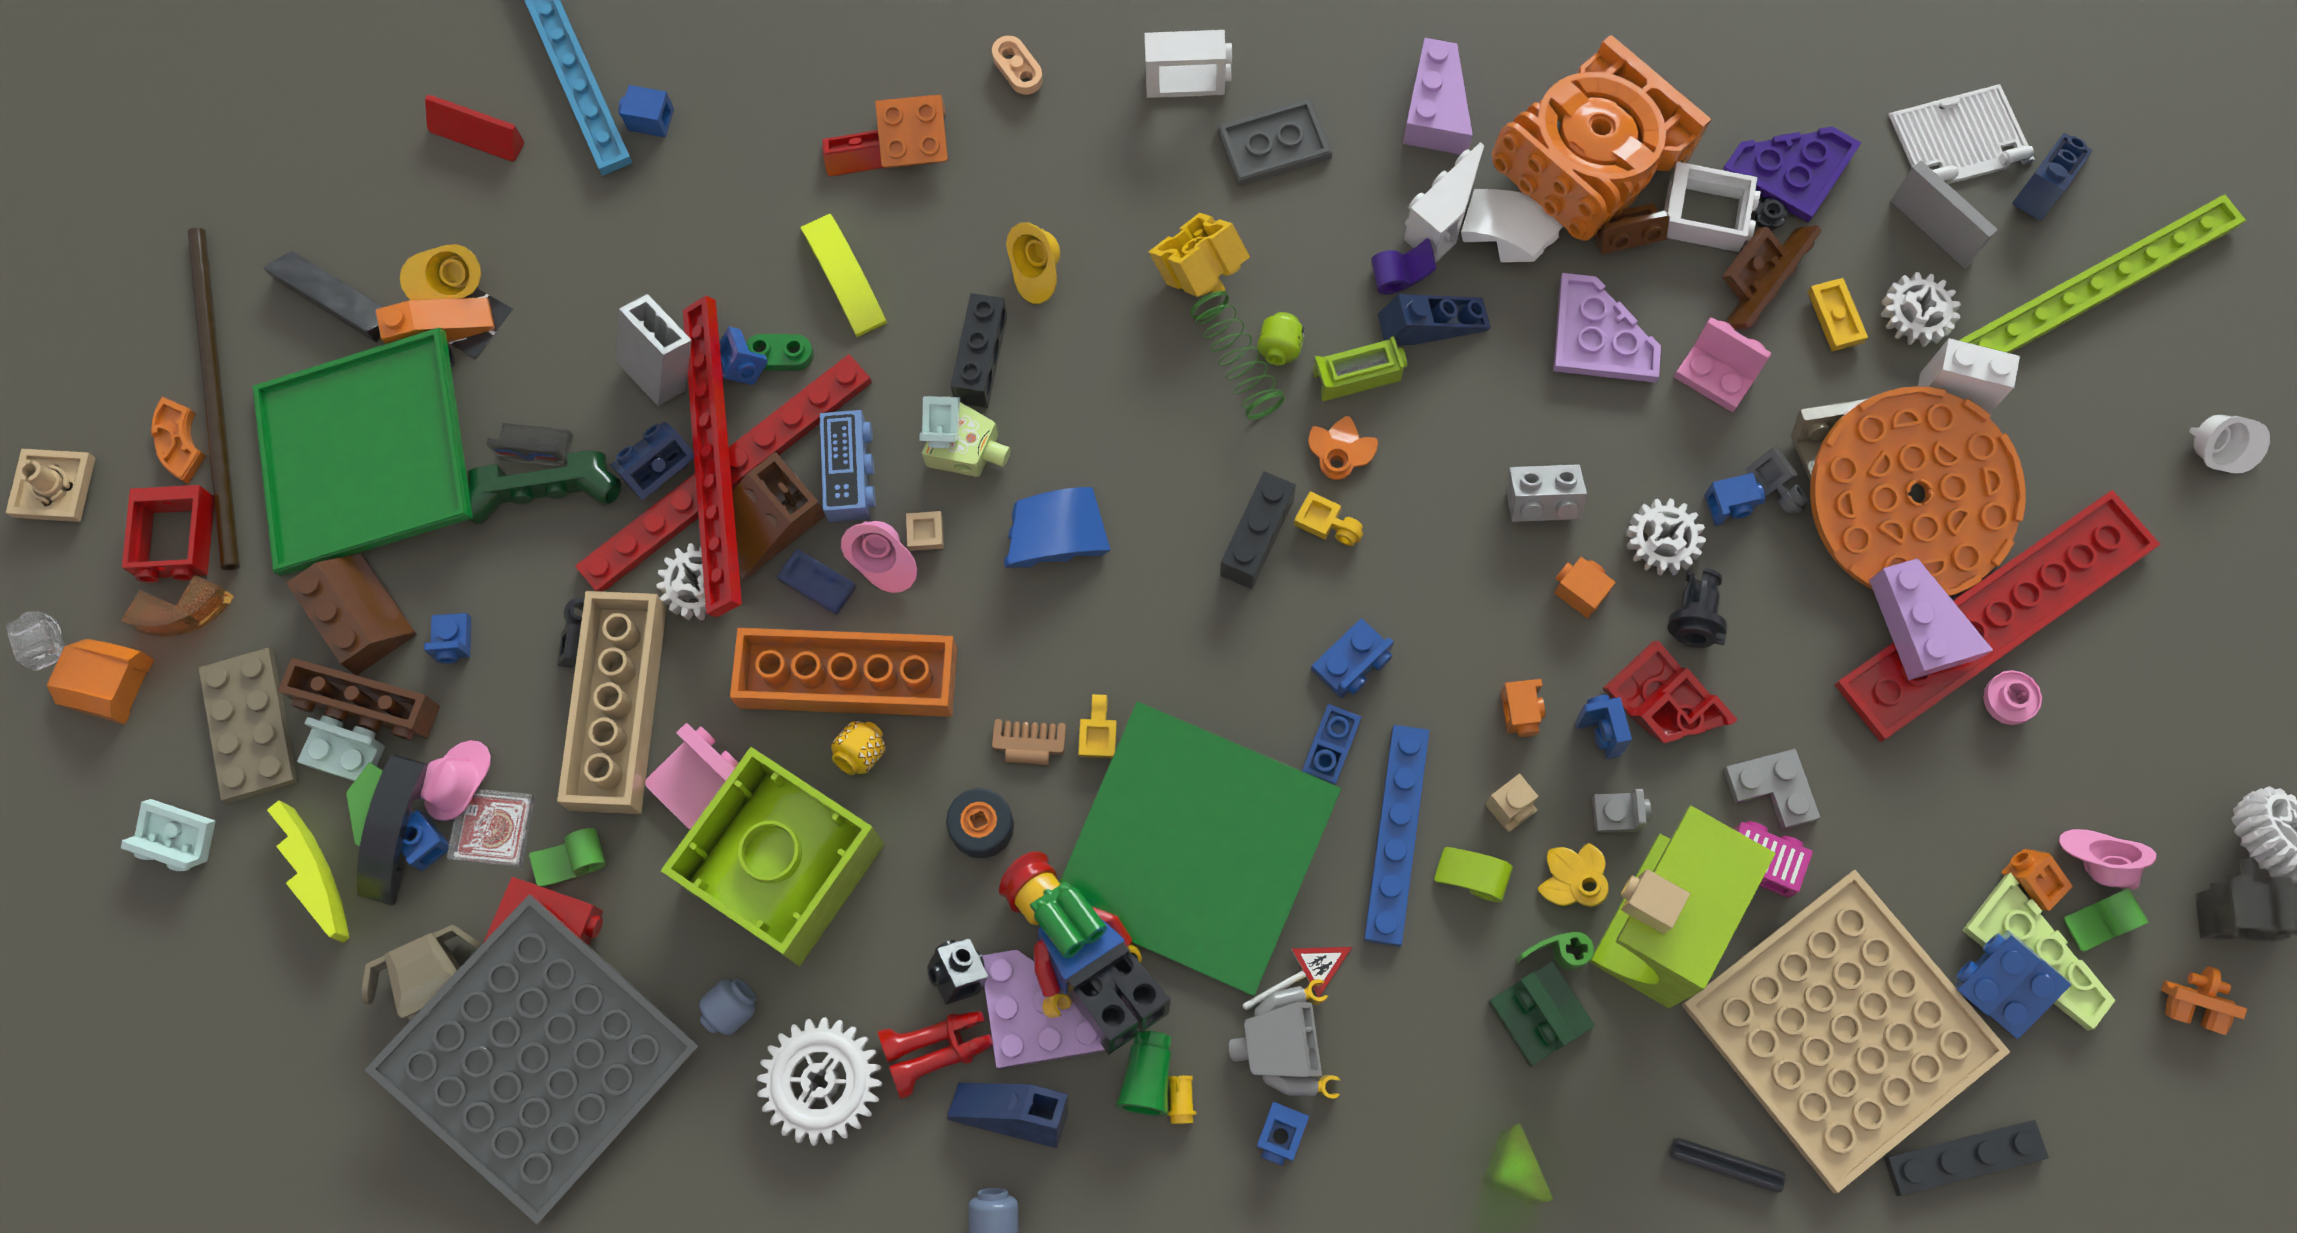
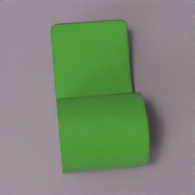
[529,828,606,887]
[2063,888,2149,952]
[1516,932,1594,971]

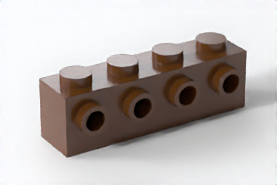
[277,657,440,741]

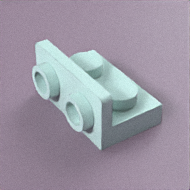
[297,715,385,782]

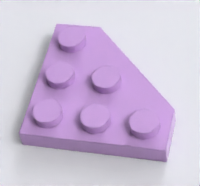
[1553,273,1661,383]
[982,950,1105,1069]

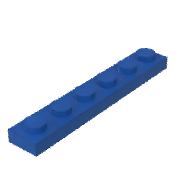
[1364,725,1430,947]

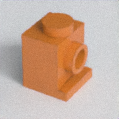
[1500,679,1545,737]

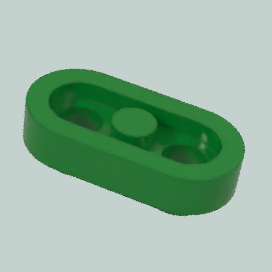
[746,334,814,371]

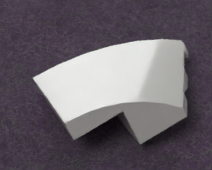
[1461,189,1564,262]

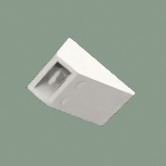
[1404,142,1484,262]

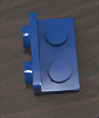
[1311,618,1394,699]
[1575,695,1632,759]

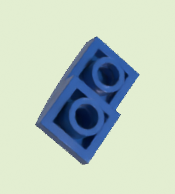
[1302,704,1362,784]

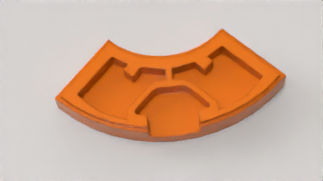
[151,396,206,485]

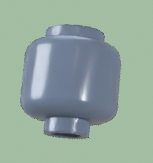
[699,978,756,1035]
[968,1188,1019,1233]

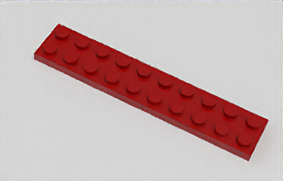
[1835,490,2161,742]

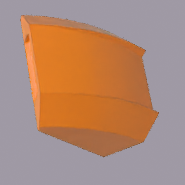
[46,639,154,725]

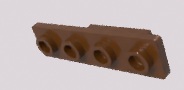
[1722,225,1822,330]

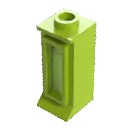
[1313,336,1407,402]

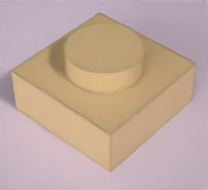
[906,511,944,551]

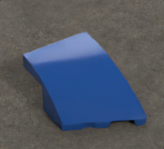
[1004,487,1110,568]

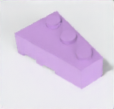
[1403,38,1473,155]
[1869,558,1993,680]

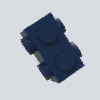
[610,421,694,500]

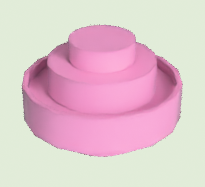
[1983,670,2042,725]

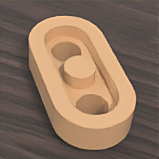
[992,36,1043,95]

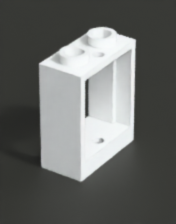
[1145,30,1232,98]
[1664,162,1760,252]

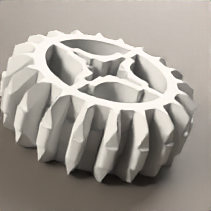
[2232,786,2297,886]

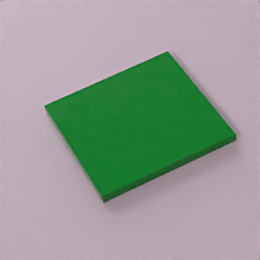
[252,327,473,576]
[1060,701,1342,996]

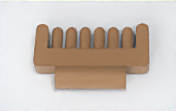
[992,719,1066,765]

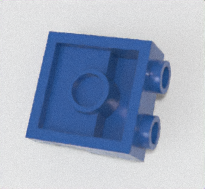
[1955,930,2072,1039]

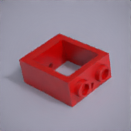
[122,485,214,583]

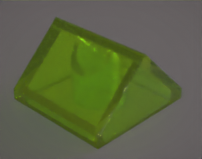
[1482,1123,1553,1205]

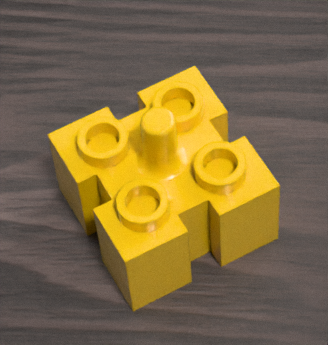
[1148,213,1250,297]

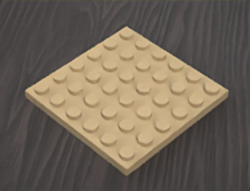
[1682,870,2010,1194]

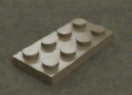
[198,647,298,804]

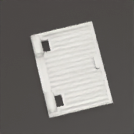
[1888,84,2035,184]

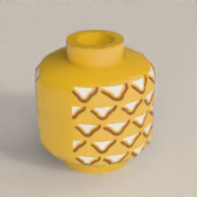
[831,721,886,775]

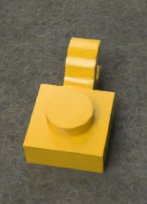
[1078,694,1117,758]

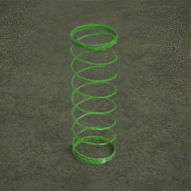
[1190,291,1285,419]

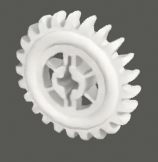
[757,1017,883,1146]

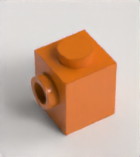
[1554,556,1616,619]

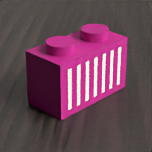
[1734,821,1813,898]

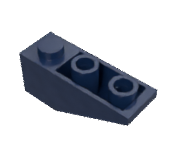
[2012,133,2093,222]
[1377,294,1491,345]
[947,1083,1068,1148]

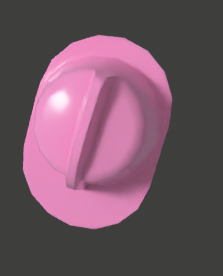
[841,521,917,593]
[420,740,491,821]
[2059,829,2156,890]

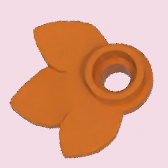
[1308,416,1378,480]

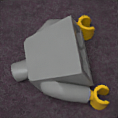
[1229,979,1340,1099]

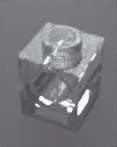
[5,610,65,671]

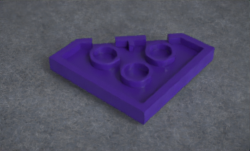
[1723,126,1862,223]

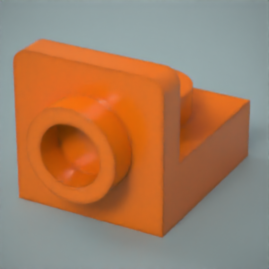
[2001,849,2073,911]

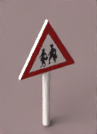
[1243,947,1352,1010]

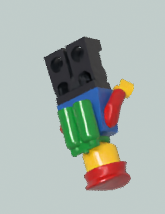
[998,851,1171,1055]

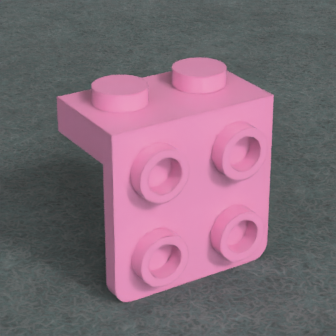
[645,723,738,829]

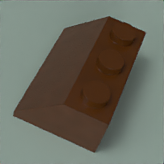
[286,553,417,675]

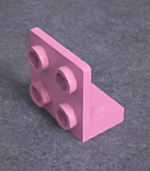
[1674,317,1771,413]

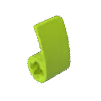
[1434,847,1513,903]

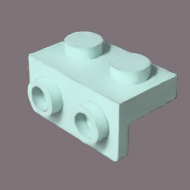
[121,799,216,871]

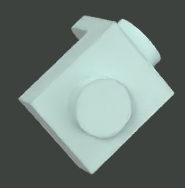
[919,396,960,448]

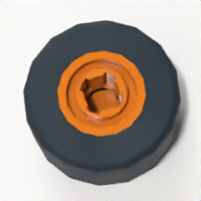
[946,788,1014,859]

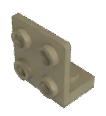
[1790,399,1866,482]

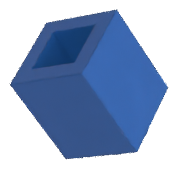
[618,85,674,137]

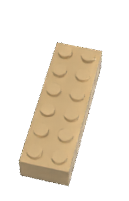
[557,591,667,814]

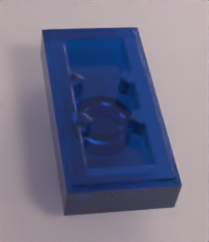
[777,549,856,615]

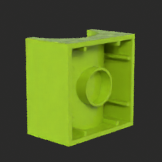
[661,747,885,967]
[1589,805,1776,1009]

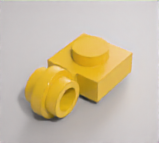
[1294,491,1363,546]

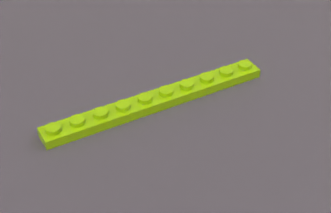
[1958,194,2246,353]

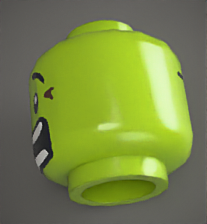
[1257,312,1305,366]

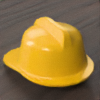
[1006,223,1060,304]
[399,244,481,300]

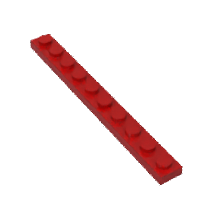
[682,295,742,617]
[575,354,872,592]

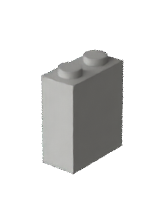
[615,294,692,406]

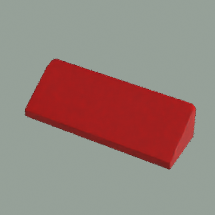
[425,95,525,162]
[822,130,884,176]

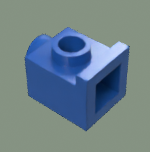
[1704,473,1765,526]
[401,810,452,871]
[1256,1102,1309,1166]

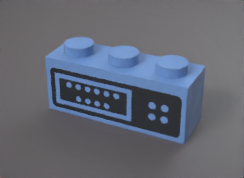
[820,410,876,523]

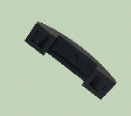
[357,754,428,905]

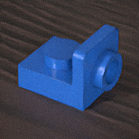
[720,327,768,385]
[424,613,471,664]

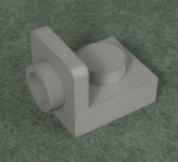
[1592,789,1651,833]

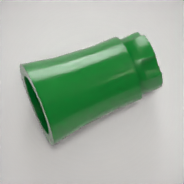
[1115,1030,1172,1116]

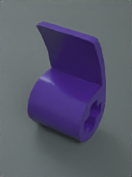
[1371,238,1436,295]

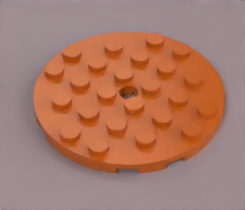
[1810,386,2026,596]

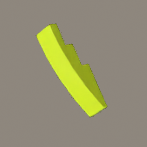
[267,800,350,943]

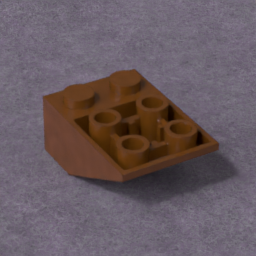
[732,452,825,581]

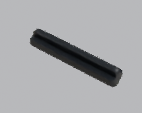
[1669,1138,1786,1193]

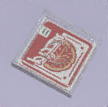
[446,789,536,868]

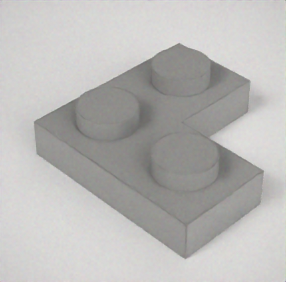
[1723,749,1821,830]

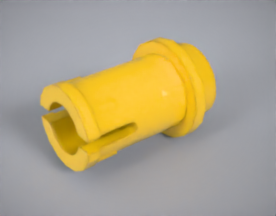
[1167,1076,1197,1124]

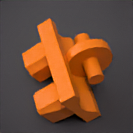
[2161,966,2247,1035]

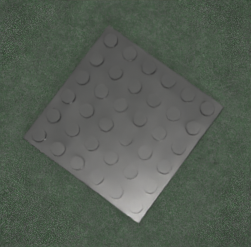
[364,894,699,1224]

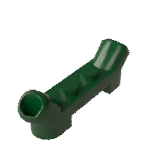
[467,451,621,524]

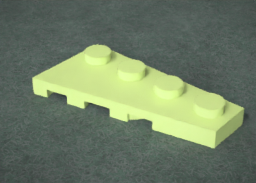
[1962,872,2115,1031]

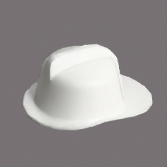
[2189,415,2270,473]

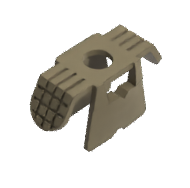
[362,924,482,1020]

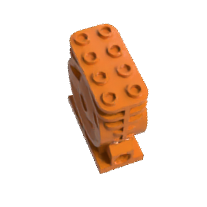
[1492,35,1712,241]

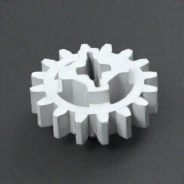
[1881,272,1961,347]
[1626,499,1706,575]
[656,543,706,620]

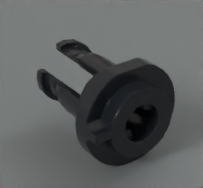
[1667,568,1727,648]

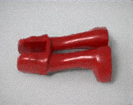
[877,1011,993,1100]

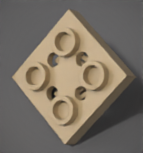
[6,449,95,522]

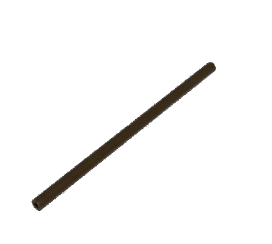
[188,228,240,570]

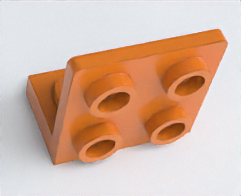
[875,94,948,168]

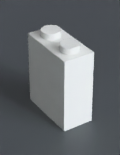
[1918,338,2020,414]

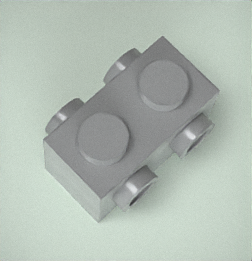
[1506,464,1587,522]

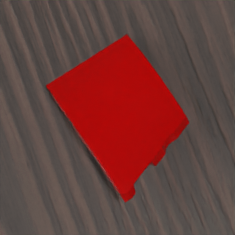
[1602,641,1737,743]

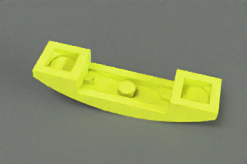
[800,214,887,337]

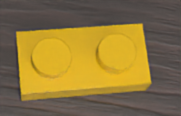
[1807,278,1868,352]

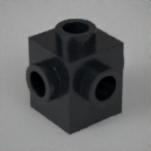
[927,938,989,1005]

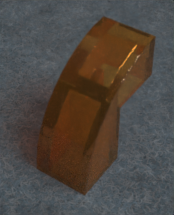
[121,575,234,637]

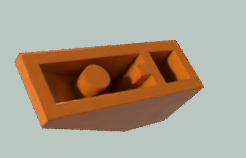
[376,297,495,344]

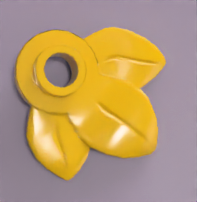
[1538,843,1609,907]

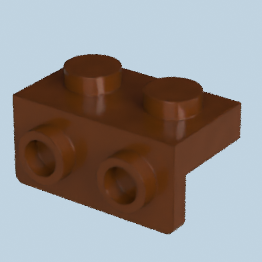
[1593,203,1670,254]

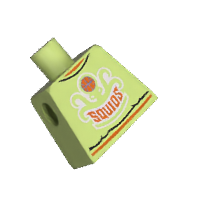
[922,396,1011,477]

